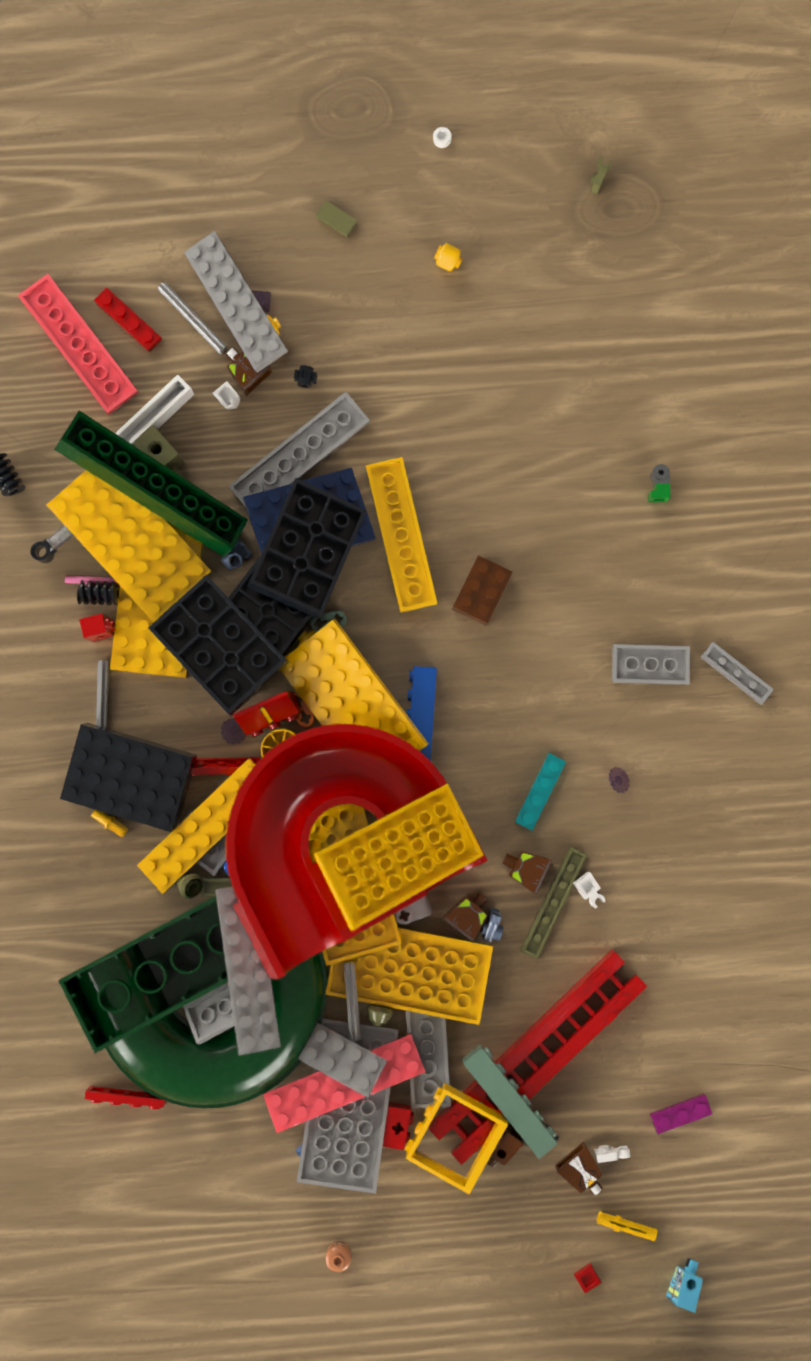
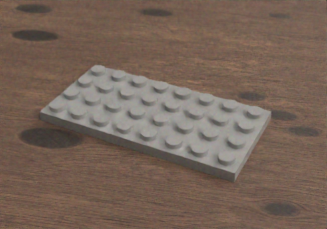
[297,1018,399,1194]

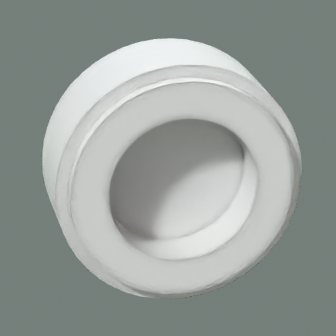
[433,127,452,148]

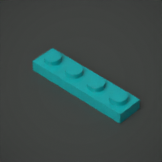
[515,753,566,830]

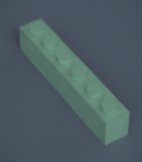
[462,1044,558,1159]

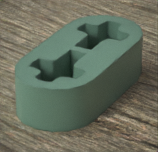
[311,611,347,632]

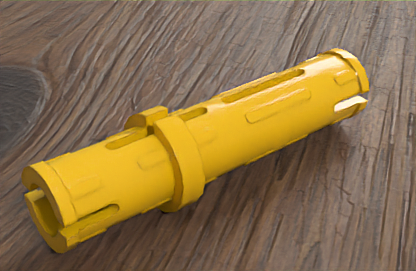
[597,1211,657,1242]

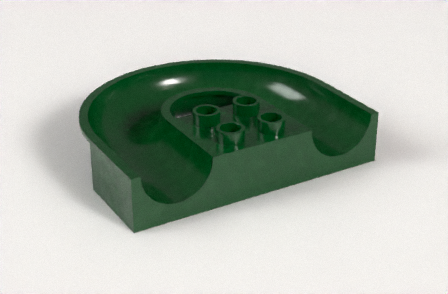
[58,895,327,1109]

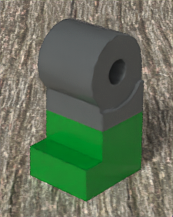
[648,464,671,502]

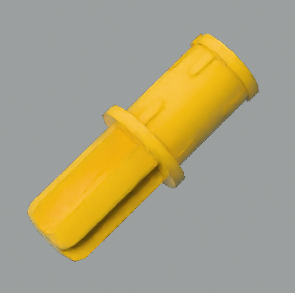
[91,810,128,837]

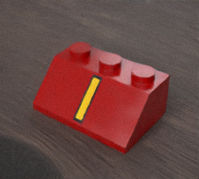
[233,691,303,737]

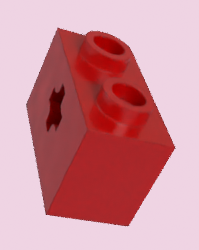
[79,613,116,642]
[383,1101,414,1150]

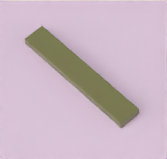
[520,846,588,960]

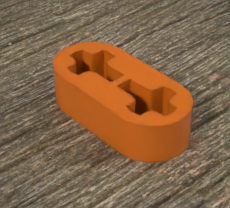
[294,692,315,727]

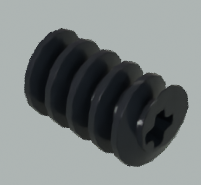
[0,453,26,496]
[77,580,119,606]

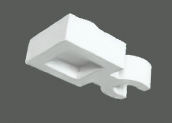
[573,872,605,908]
[594,1145,630,1163]

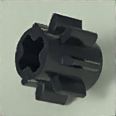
[294,365,317,388]

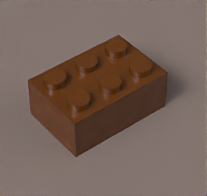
[452,555,513,626]

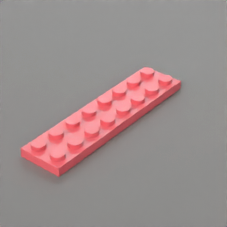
[18,274,139,415]
[263,1034,425,1133]

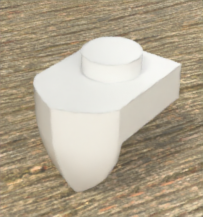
[213,381,241,410]

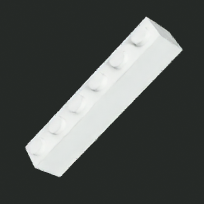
[115,375,194,447]

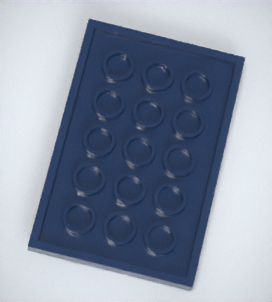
[243,467,376,554]

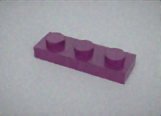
[650,1094,713,1134]

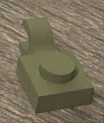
[590,156,612,194]

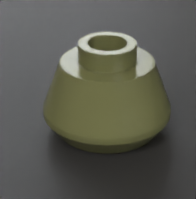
[177,873,203,899]
[367,1004,393,1027]

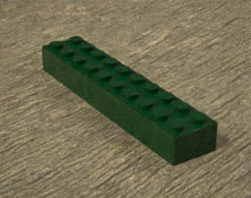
[54,410,248,557]

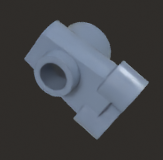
[220,538,253,571]
[480,908,503,942]

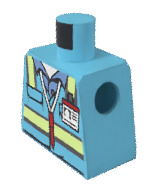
[666,1258,703,1313]

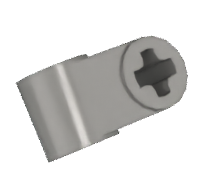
[395,896,433,925]

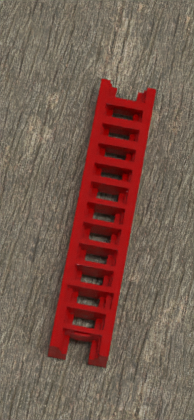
[429,949,647,1165]

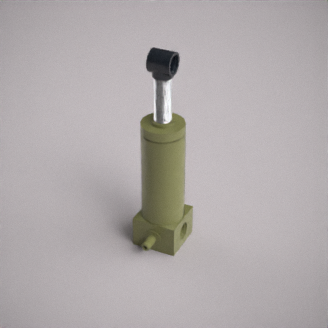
[30,425,185,563]

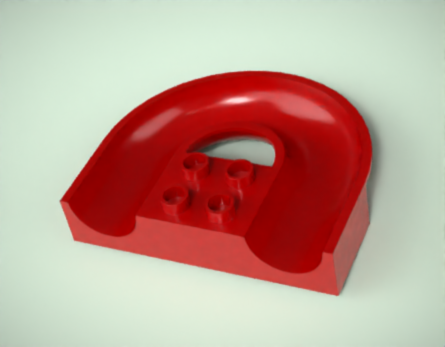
[226,724,488,979]

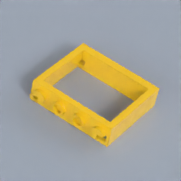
[405,1083,508,1194]

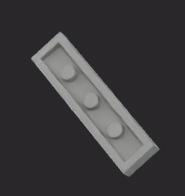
[700,642,774,705]

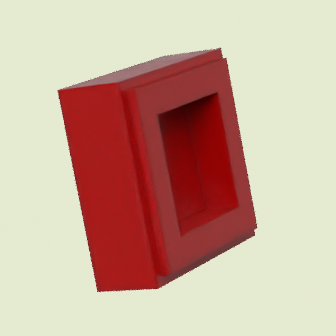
[574,1263,602,1293]

